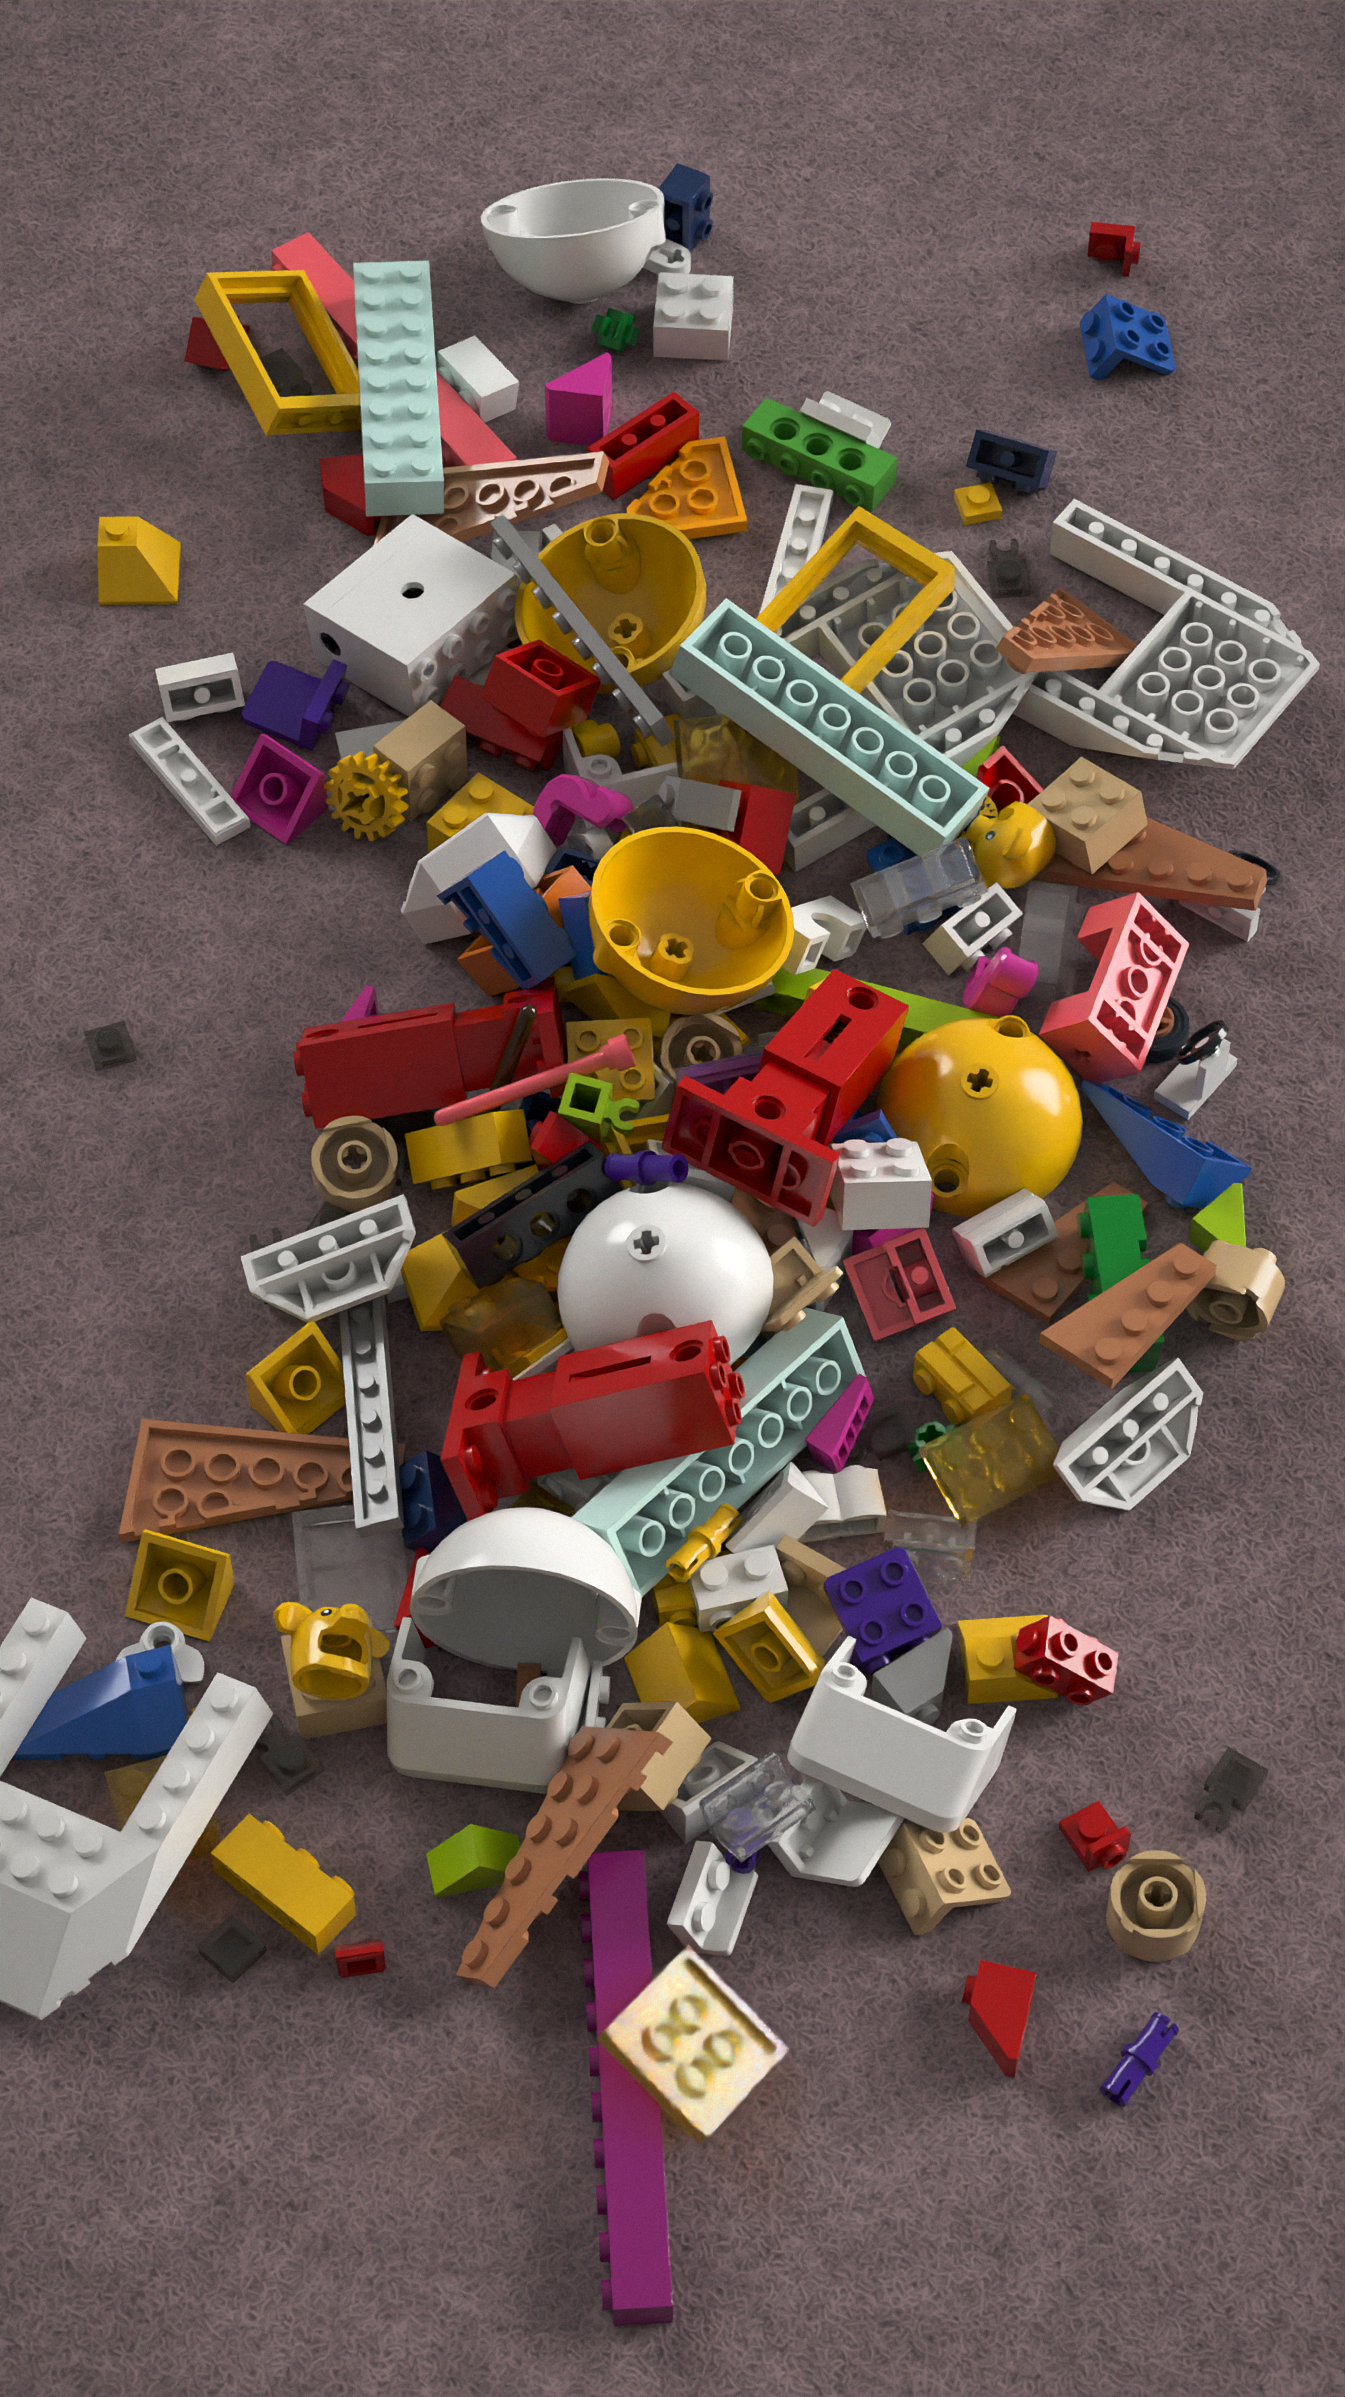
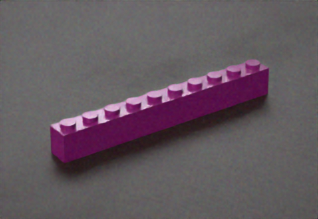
[579,1850,673,2326]

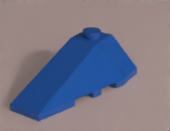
[1081,1080,1252,1211]
[11,1645,189,1760]

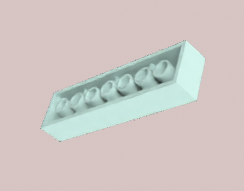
[353,261,444,516]
[669,598,990,865]
[571,1307,866,1597]

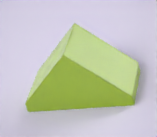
[1189,1183,1246,1253]
[426,1824,521,1898]

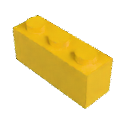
[405,1109,532,1190]
[211,1814,356,1955]

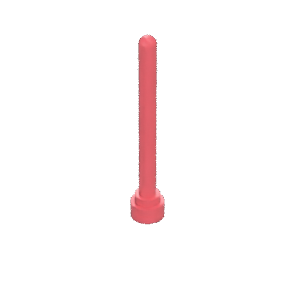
[434,1034,636,1126]

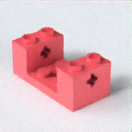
[1039,892,1189,1083]

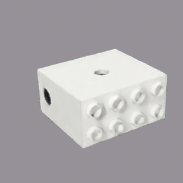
[303,514,519,717]

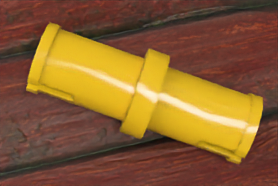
[665,1503,743,1582]

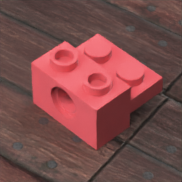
[842,1228,956,1343]

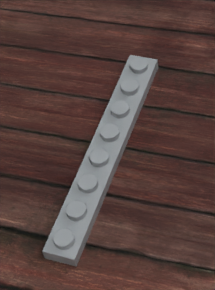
[490,514,675,747]
[339,1295,405,1538]

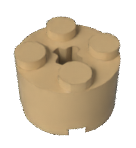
[654,1014,744,1090]
[311,1116,398,1212]
[1186,1240,1285,1341]
[1106,1850,1206,1962]

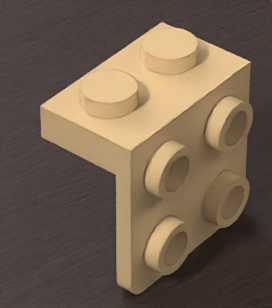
[759,1236,843,1334]
[878,1818,1011,1935]

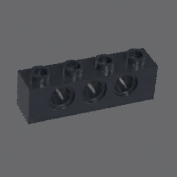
[442,1140,623,1290]

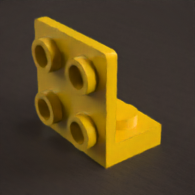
[566,1018,655,1102]

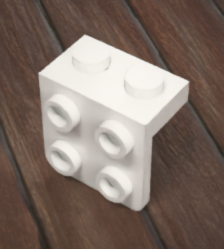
[765,1775,904,1887]

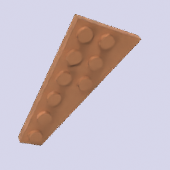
[374,451,609,545]
[995,587,1138,674]
[1032,817,1267,911]
[119,1419,406,1543]
[456,1726,673,1989]

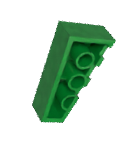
[1077,1194,1164,1373]

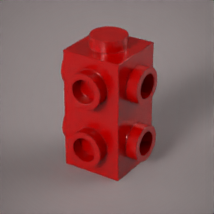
[1014,1616,1118,1705]

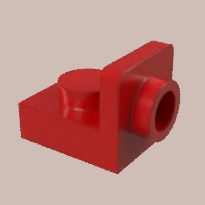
[1087,222,1141,277]
[1058,1800,1131,1872]

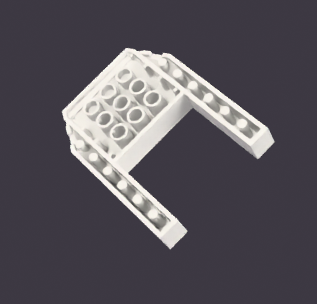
[1012,499,1320,770]
[662,551,1039,872]
[0,1598,273,2020]

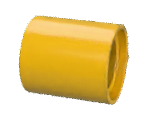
[569,720,621,758]

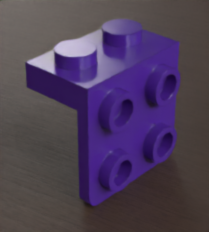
[241,659,350,751]
[823,1547,943,1675]

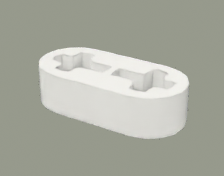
[642,239,691,275]
[567,826,614,860]

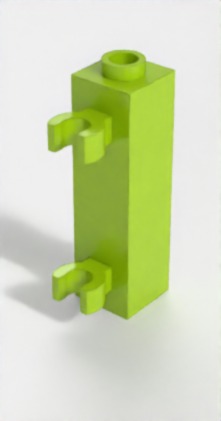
[558,1072,640,1154]

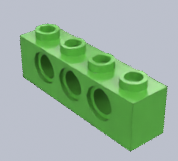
[742,397,897,511]

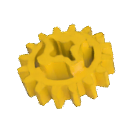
[324,751,409,841]

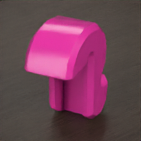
[533,774,634,847]
[963,947,1039,1017]

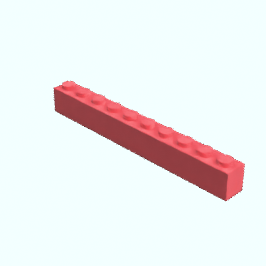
[270,232,517,468]

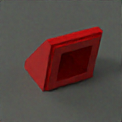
[335,1939,386,1978]

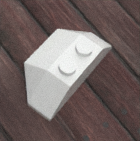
[401,813,557,944]
[241,1194,416,1323]
[1053,1358,1203,1511]

